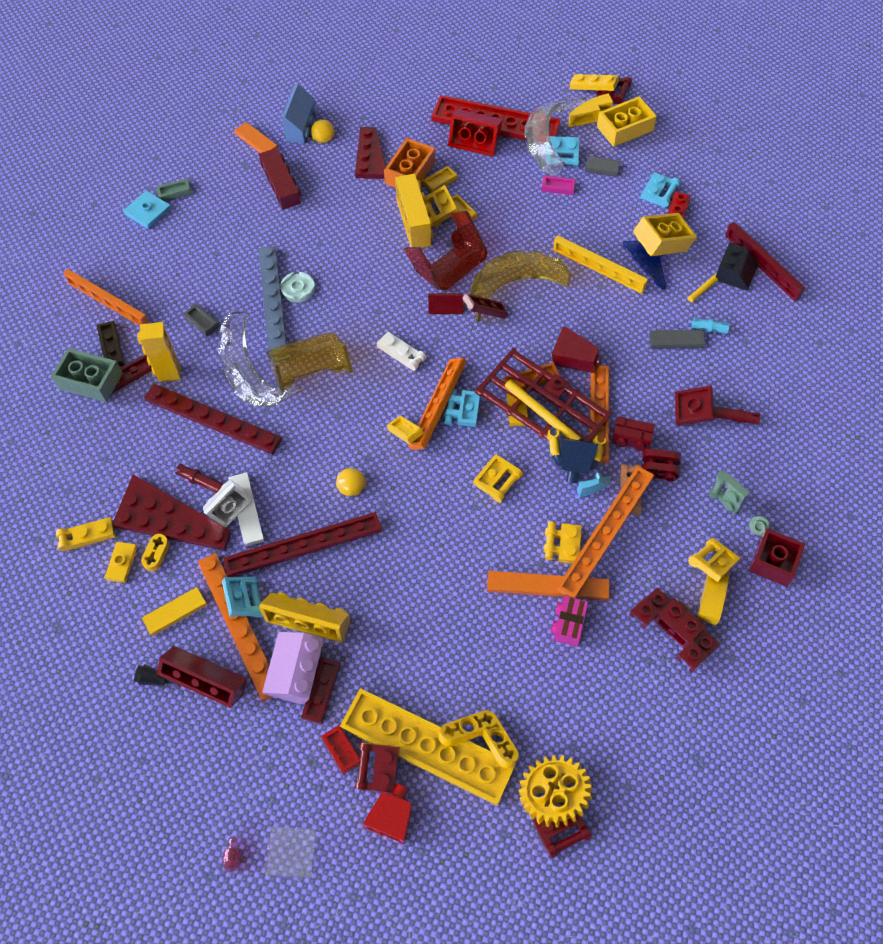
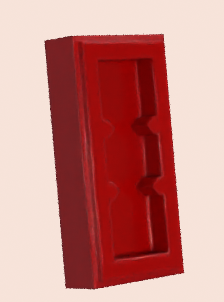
[321,725,360,775]

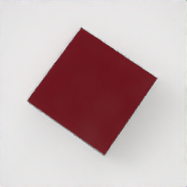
[675,385,715,426]

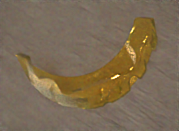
[470,250,571,323]

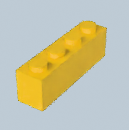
[137,322,181,382]

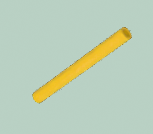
[505,379,581,440]

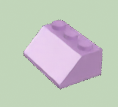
[262,632,324,705]

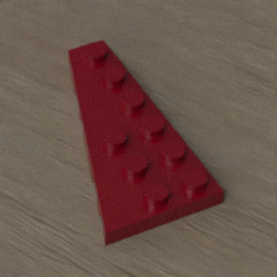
[112,474,232,551]

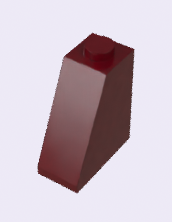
[552,327,602,373]

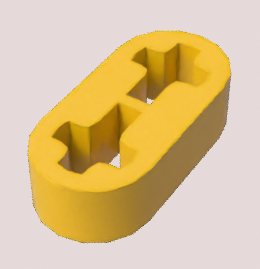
[141,534,169,572]

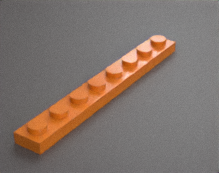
[556,466,654,598]
[197,553,273,702]

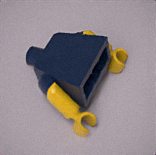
[547,430,606,483]

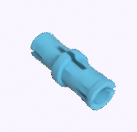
[691,318,729,334]

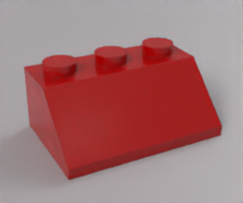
[448,109,503,156]

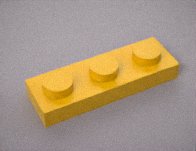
[570,74,619,91]

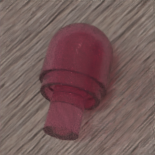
[222,838,241,872]

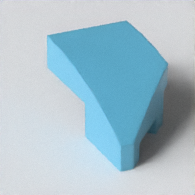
[577,473,611,498]

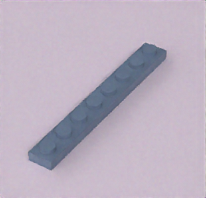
[258,246,288,362]

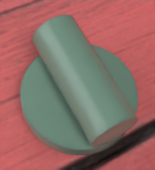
[749,516,771,535]

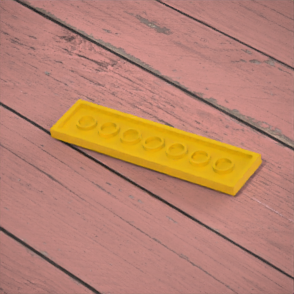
[340,688,516,806]

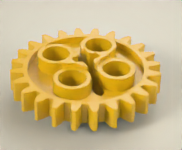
[519,755,593,828]

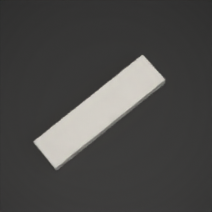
[228,472,264,547]

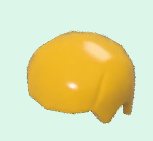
[311,120,335,143]
[336,468,367,496]

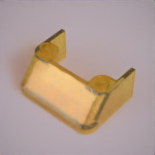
[266,332,353,394]

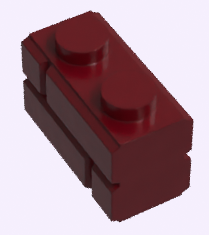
[612,416,655,451]

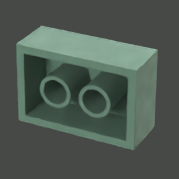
[50,348,123,403]

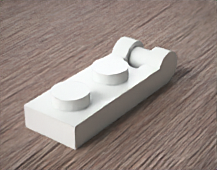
[377,332,427,371]

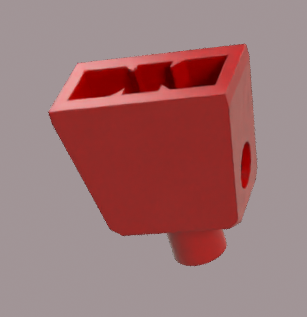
[363,784,412,844]

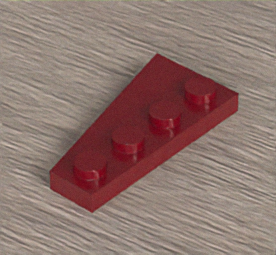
[355,127,385,179]

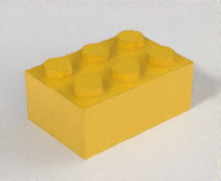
[597,96,657,147]
[633,213,697,256]

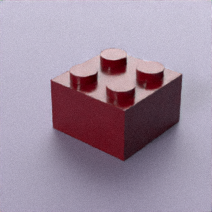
[748,528,805,587]

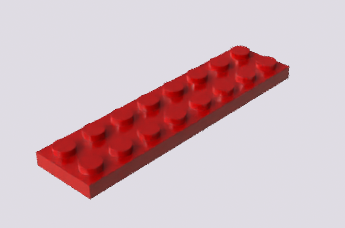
[431,95,561,145]

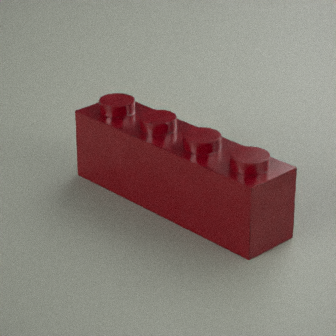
[259,148,302,210]
[157,646,247,708]

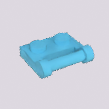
[546,136,579,167]
[641,172,681,207]
[222,577,263,618]

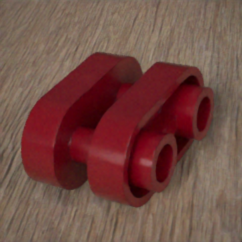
[642,449,681,482]

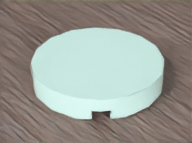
[280,272,315,303]

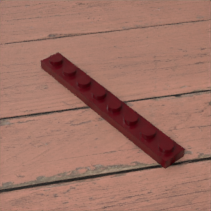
[144,384,282,455]
[223,512,382,577]

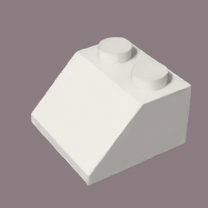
[203,479,253,528]

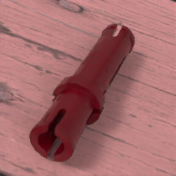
[714,406,760,425]
[175,463,224,493]

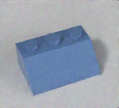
[282,84,318,144]

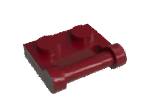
[596,74,632,104]
[355,742,400,793]
[532,804,592,859]

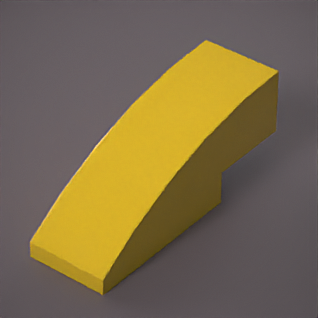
[568,93,613,128]
[697,573,729,625]

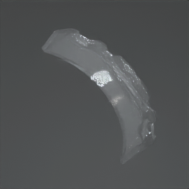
[524,97,587,177]
[219,311,303,407]

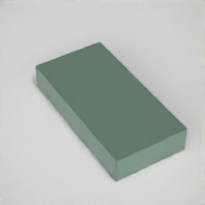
[156,179,192,201]

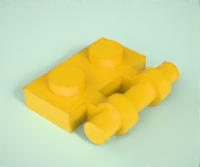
[544,521,581,564]

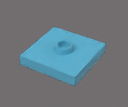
[123,191,171,229]

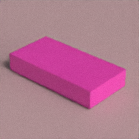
[541,175,576,195]

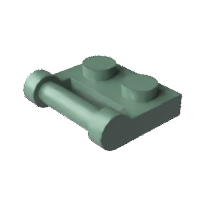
[709,471,750,514]

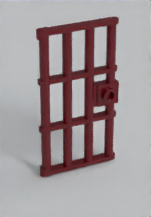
[475,347,612,441]

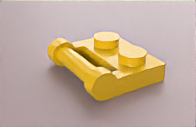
[424,185,459,227]
[473,454,523,503]
[688,538,741,582]

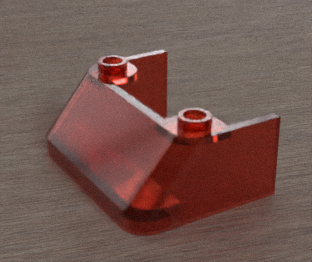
[404,211,487,290]

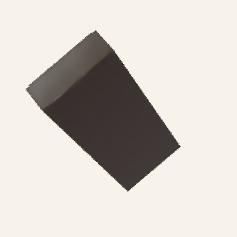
[96,320,125,366]

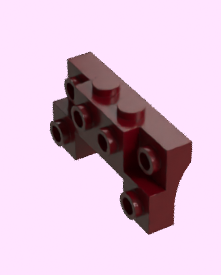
[629,587,720,673]

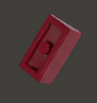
[428,293,463,314]

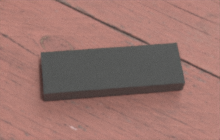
[649,330,705,349]

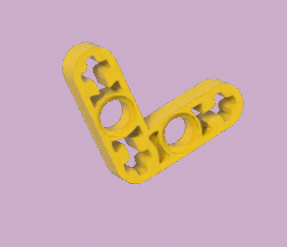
[438,710,519,768]

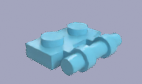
[444,390,480,427]

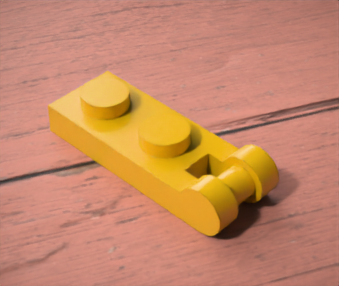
[56,517,115,551]

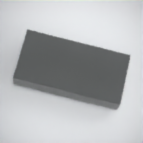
[585,156,620,177]
[183,304,220,337]

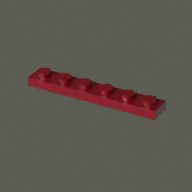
[725,222,805,302]

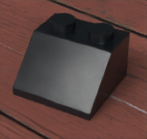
[715,242,758,291]

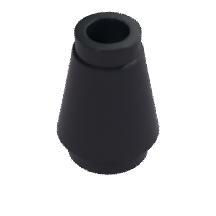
[134,664,167,686]

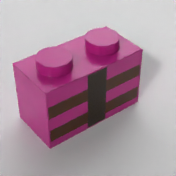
[551,596,588,647]

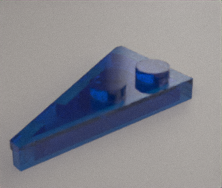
[622,240,666,290]

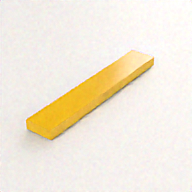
[553,235,648,294]

